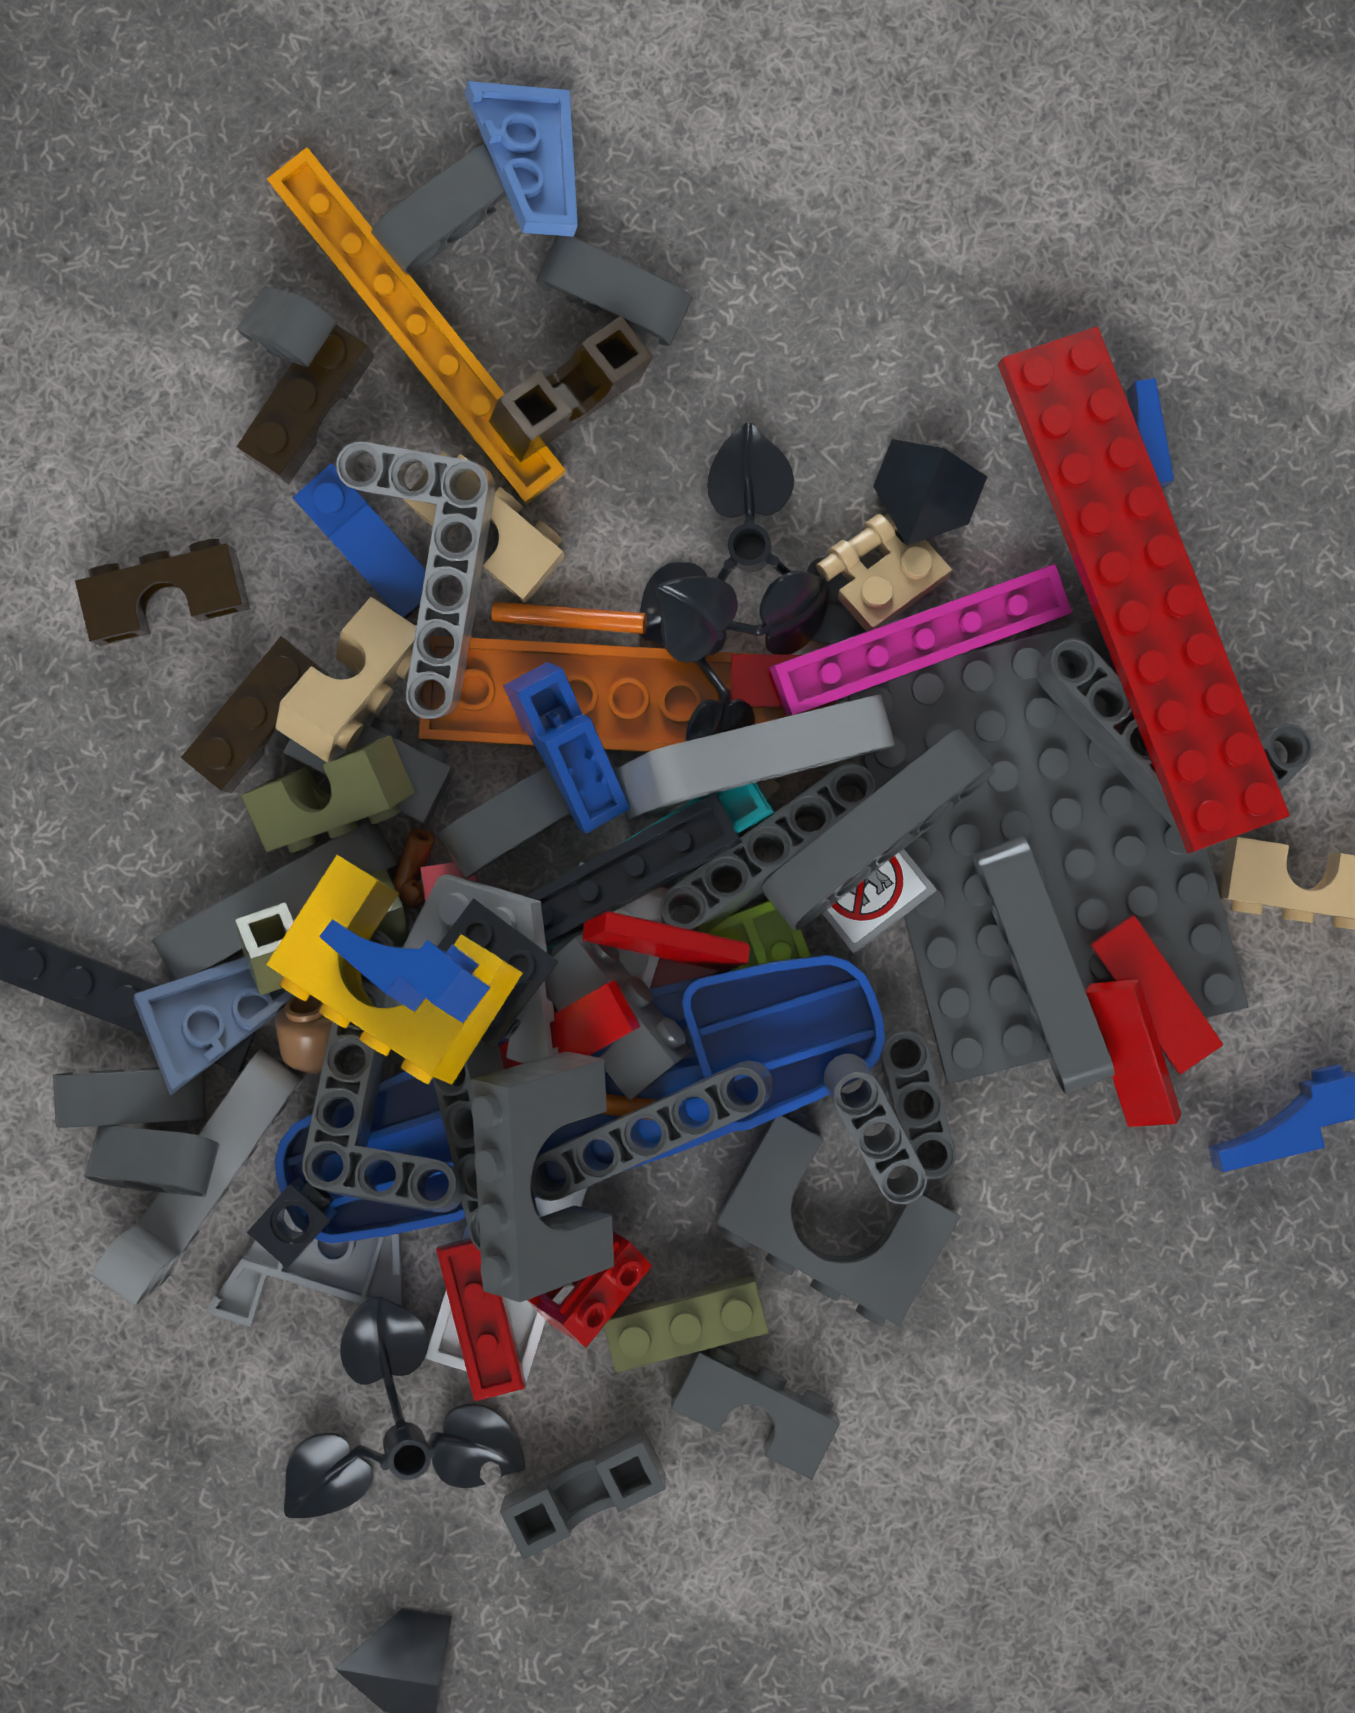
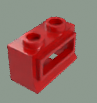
[527,1232,652,1348]

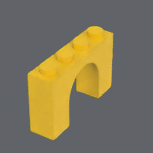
[266,855,523,1085]

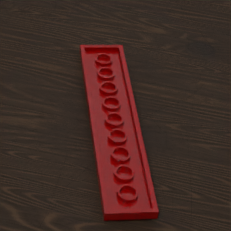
[997,326,1290,854]

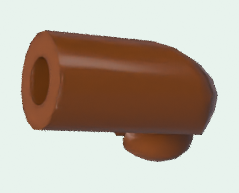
[392,828,435,909]

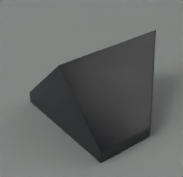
[873,439,987,546]
[335,1608,452,1713]

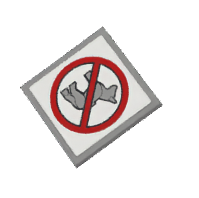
[822,849,937,954]

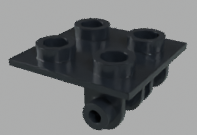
[438,898,559,1049]

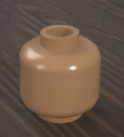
[275,995,332,1074]

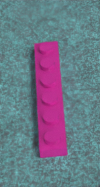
[769,564,1072,717]

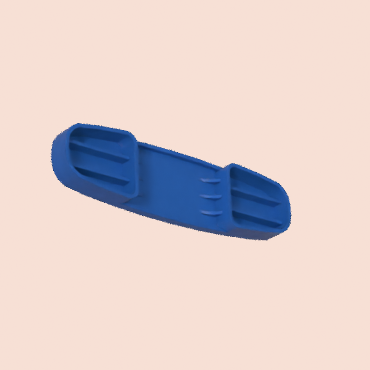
[274,954,885,1244]

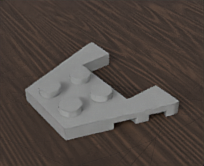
[374,874,558,1064]
[206,1209,403,1327]

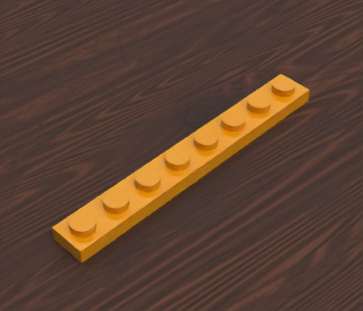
[267,147,566,505]

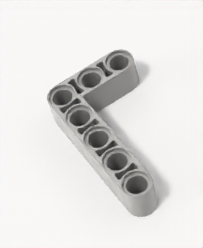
[336,442,495,719]
[613,695,896,820]
[91,1049,304,1306]

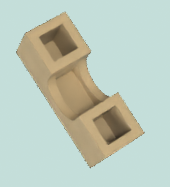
[403,451,565,604]
[275,597,416,762]
[1219,837,1355,930]

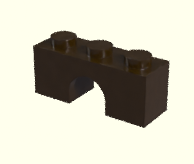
[489,316,653,463]
[236,325,374,485]
[75,539,250,646]
[181,636,329,793]

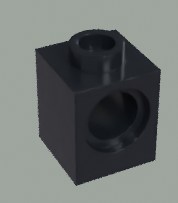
[247,1178,338,1268]

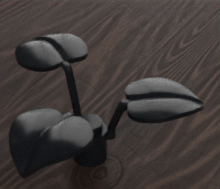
[637,422,867,646]
[654,570,828,742]
[284,1296,525,1518]

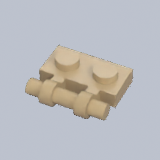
[816,513,952,632]

